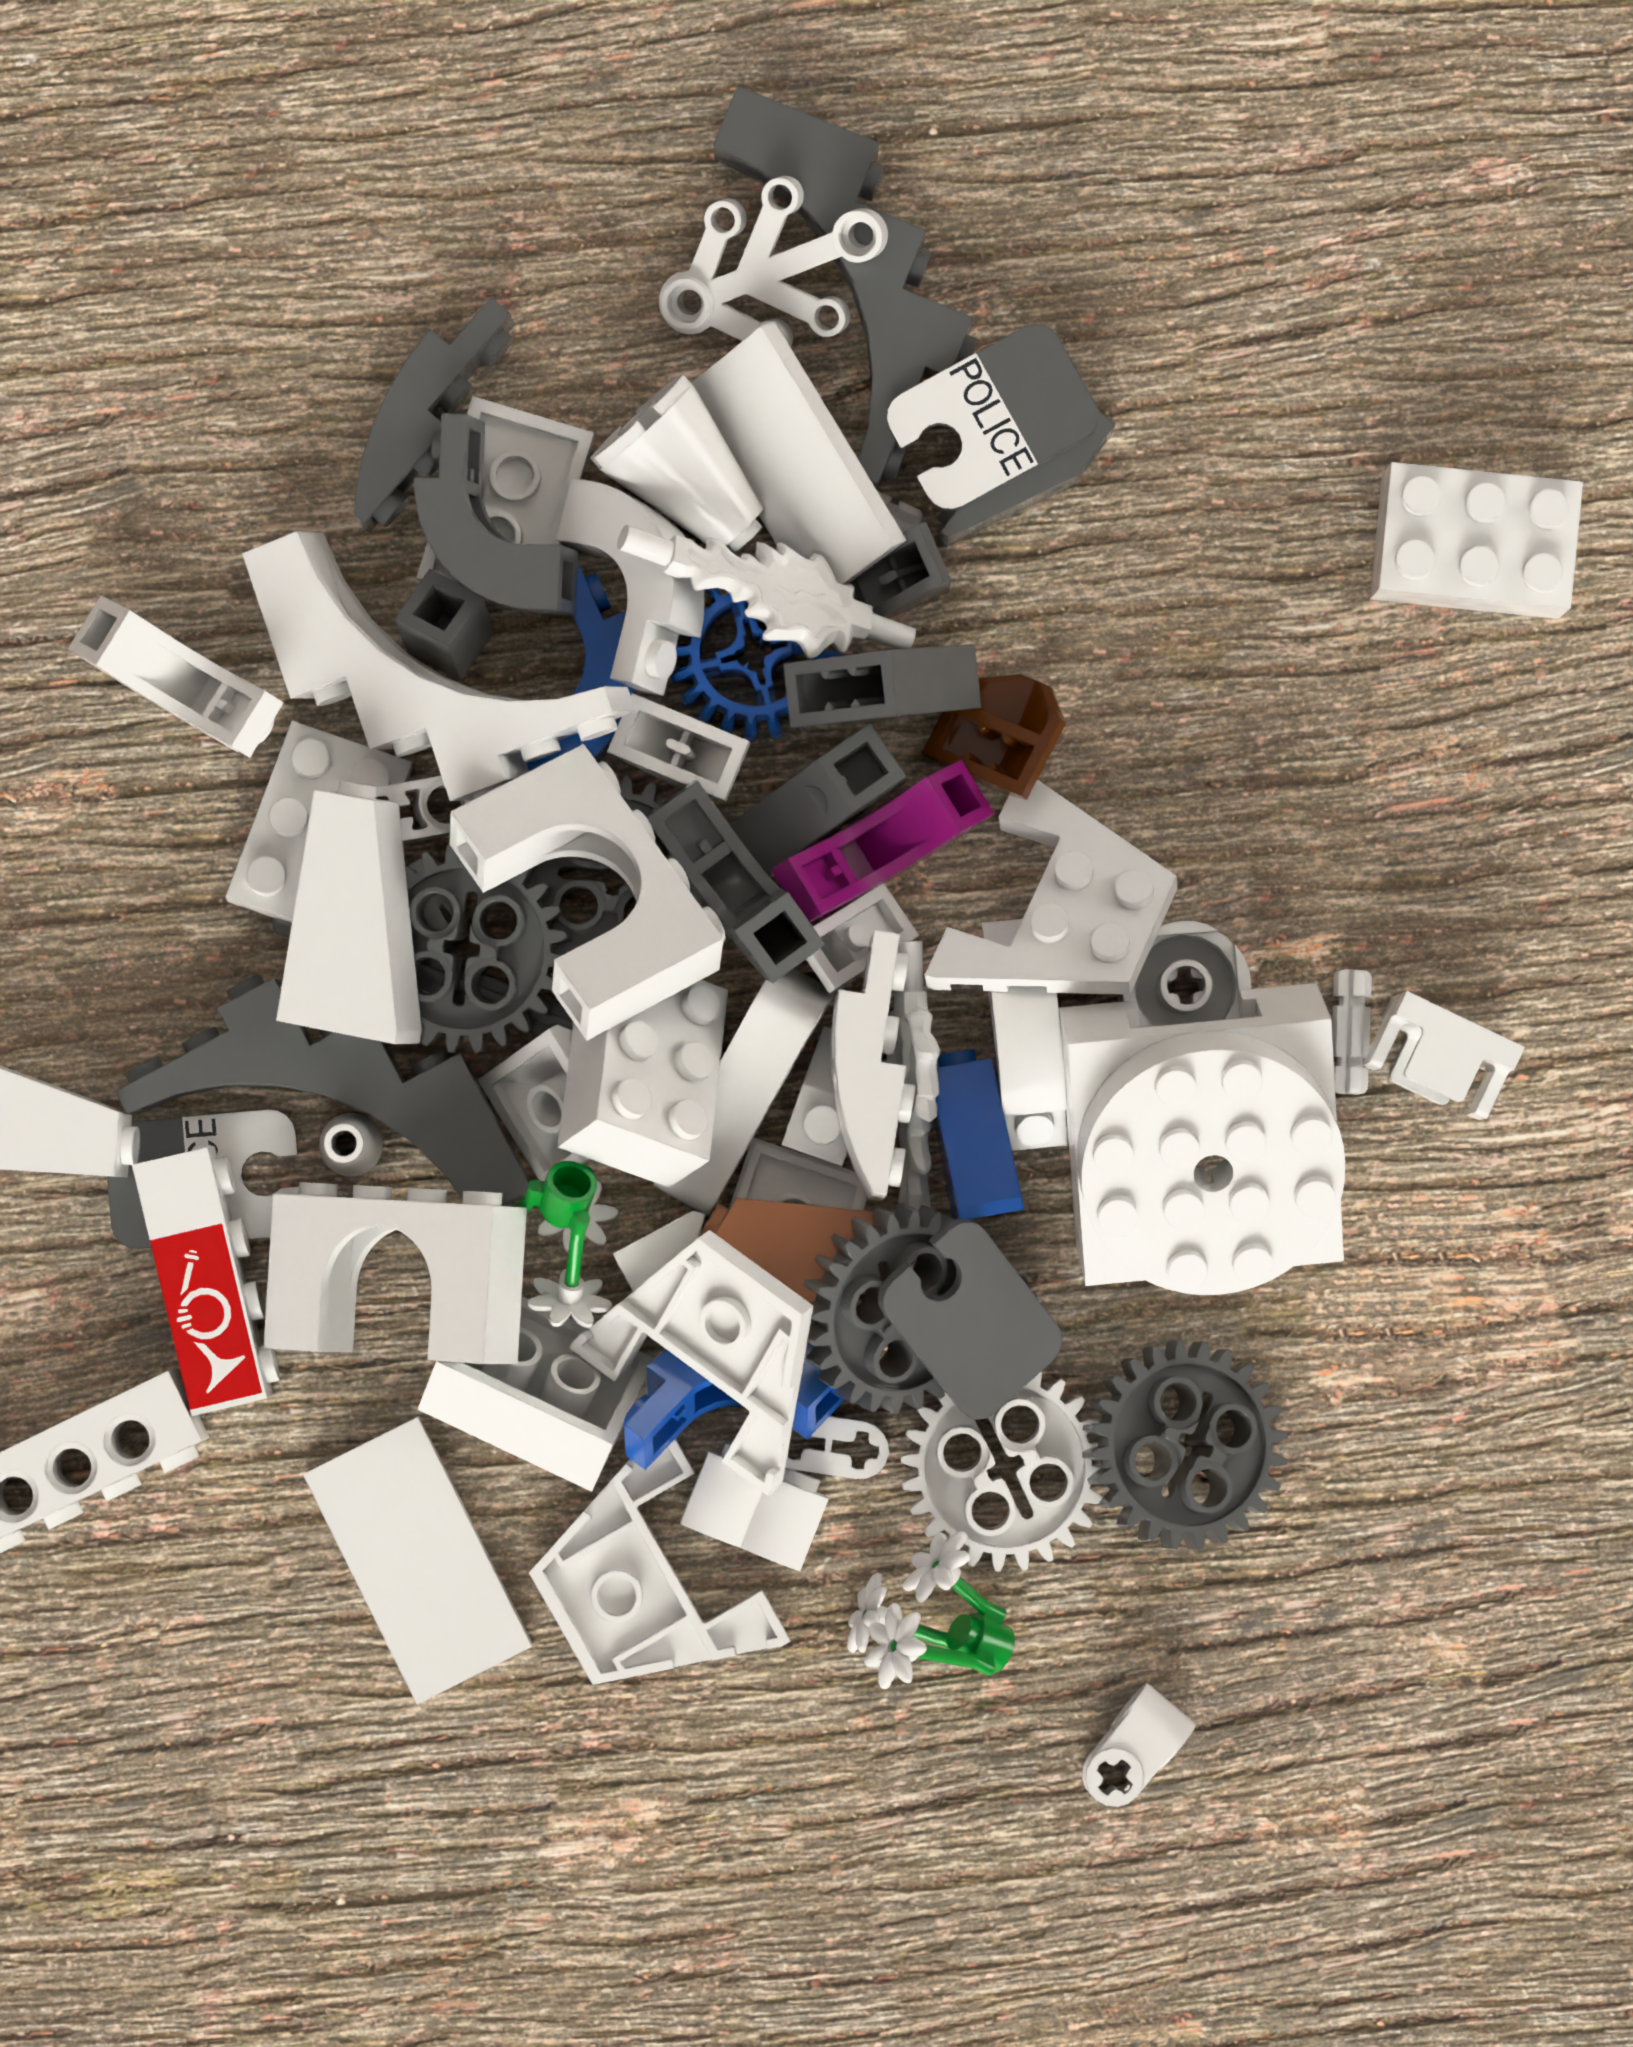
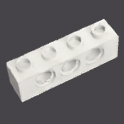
[0,1369,210,1553]

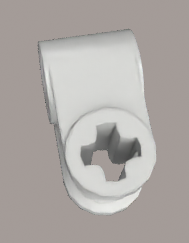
[1082,1683,1196,1807]

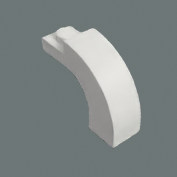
[556,478,705,696]
[68,595,284,758]
[982,919,1067,1151]

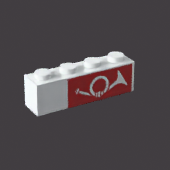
[132,1146,280,1416]

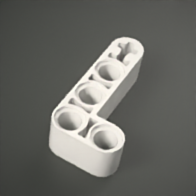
[653,968,835,1217]

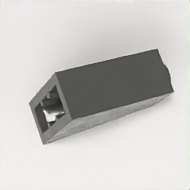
[783,644,981,728]

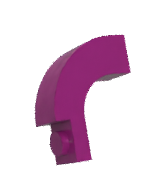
[771,760,995,922]

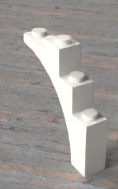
[242,531,635,801]

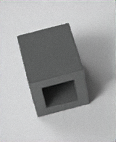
[395,569,494,681]

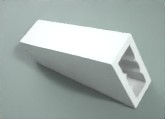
[276,780,422,1044]
[0,1066,140,1178]

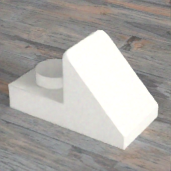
[806,883,919,994]

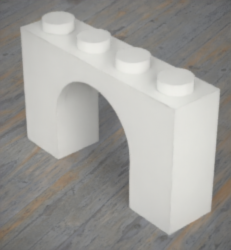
[450,744,726,1041]
[264,1182,527,1364]

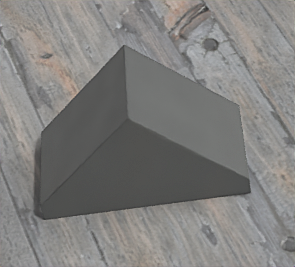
[850,522,952,619]

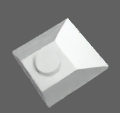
[478,1024,591,1181]

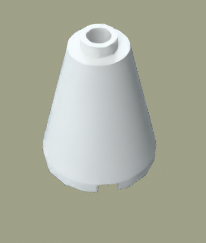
[590,374,763,552]

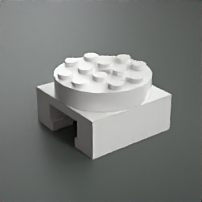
[1059,983,1345,1295]

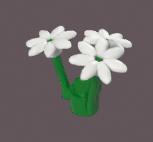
[514,1161,618,1328]
[847,1531,1015,1689]

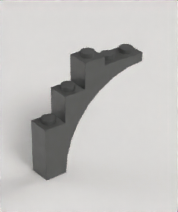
[713,86,979,491]
[115,974,531,1206]

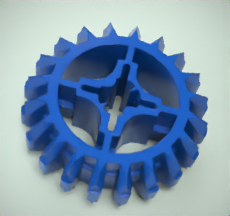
[671,588,840,742]

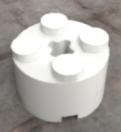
[1117,921,1251,1028]

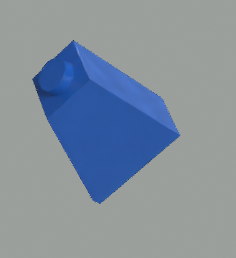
[934,1049,1024,1219]

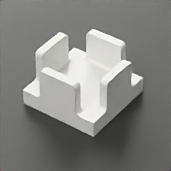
[1363,991,1525,1120]

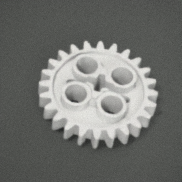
[900,1371,1103,1572]

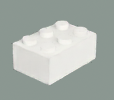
[1370,462,1583,619]
[557,980,728,1187]

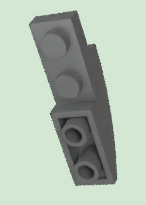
[354,297,514,533]

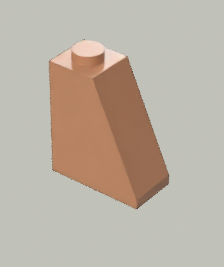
[699,1198,873,1302]

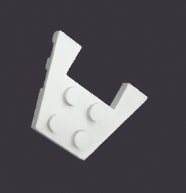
[925,780,1177,995]
[569,1230,813,1496]
[529,1439,791,1685]

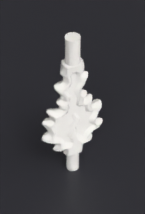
[617,525,916,659]
[886,941,940,1263]

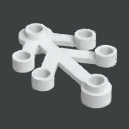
[659,176,888,348]

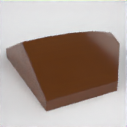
[922,674,1066,800]

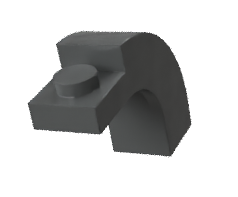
[414,413,578,616]
[645,780,826,983]

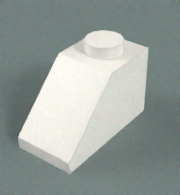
[781,1026,847,1167]

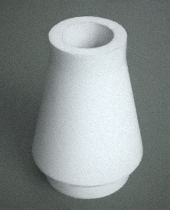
[319,1113,383,1177]

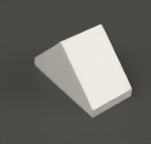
[607,693,750,802]
[613,1211,706,1292]

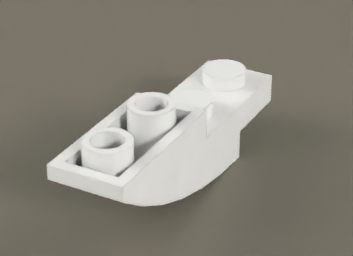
[831,930,915,1201]

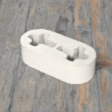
[785,1415,889,1479]

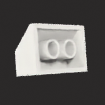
[417,1296,655,1492]

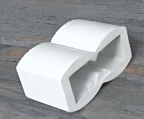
[680,1443,829,1571]

